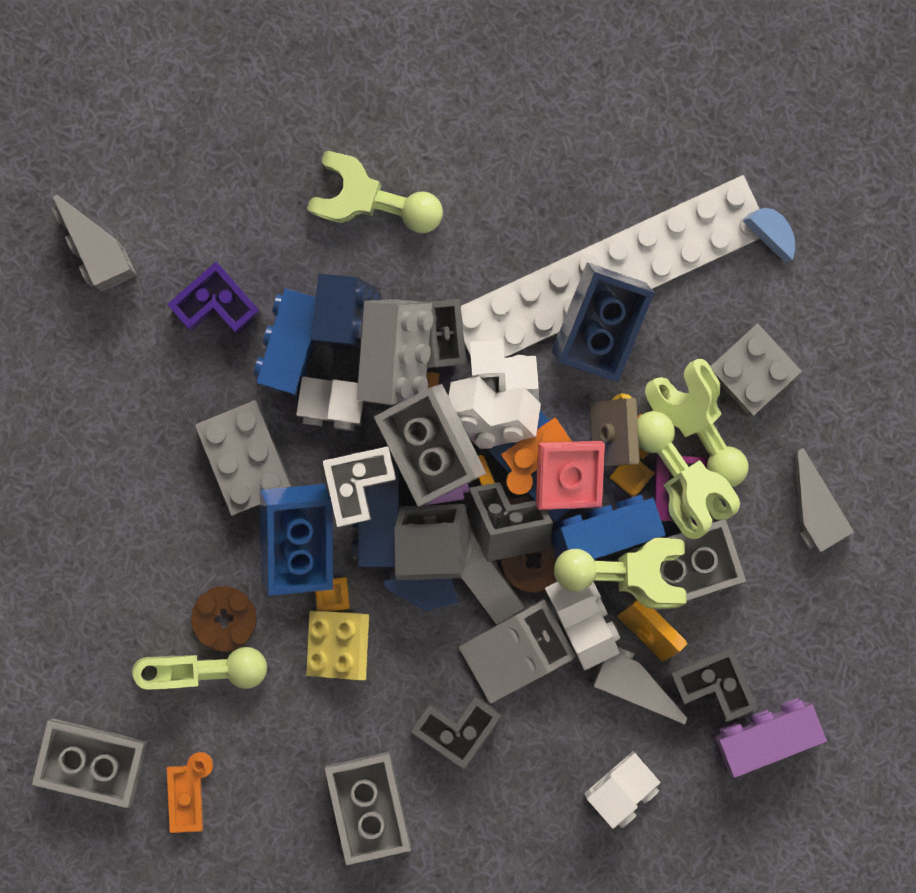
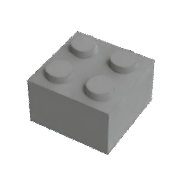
[710,323,802,417]

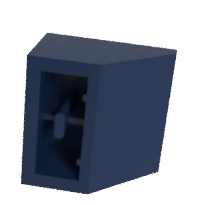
[384,572,458,611]

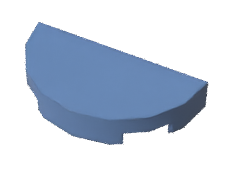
[743,208,795,263]

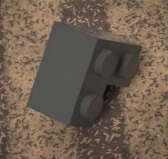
[466,482,553,562]
[669,647,758,722]
[410,695,502,769]

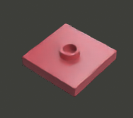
[536,441,605,510]

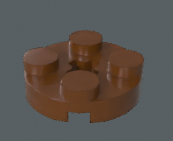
[501,539,557,592]
[191,586,257,651]

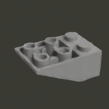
[51,195,137,291]
[459,599,576,704]

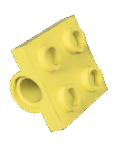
[306,611,369,680]

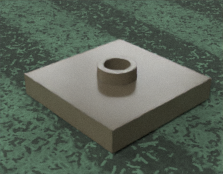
[590,398,639,467]

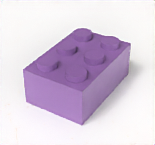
[714,698,827,778]

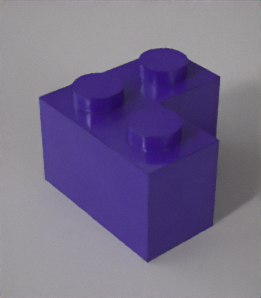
[167,261,262,334]

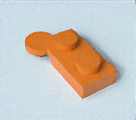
[501,417,572,495]
[167,752,213,833]

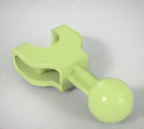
[307,151,443,233]
[645,359,748,487]
[637,411,740,539]
[554,538,687,609]
[132,647,267,690]

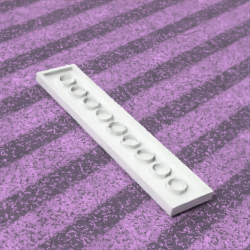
[461,175,760,358]

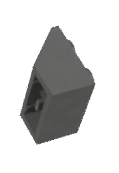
[425,299,466,368]
[394,504,471,580]

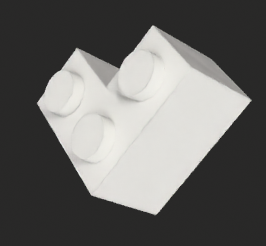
[470,339,539,402]
[448,376,541,449]
[296,377,366,431]
[323,447,396,527]
[545,582,620,670]
[584,751,661,829]

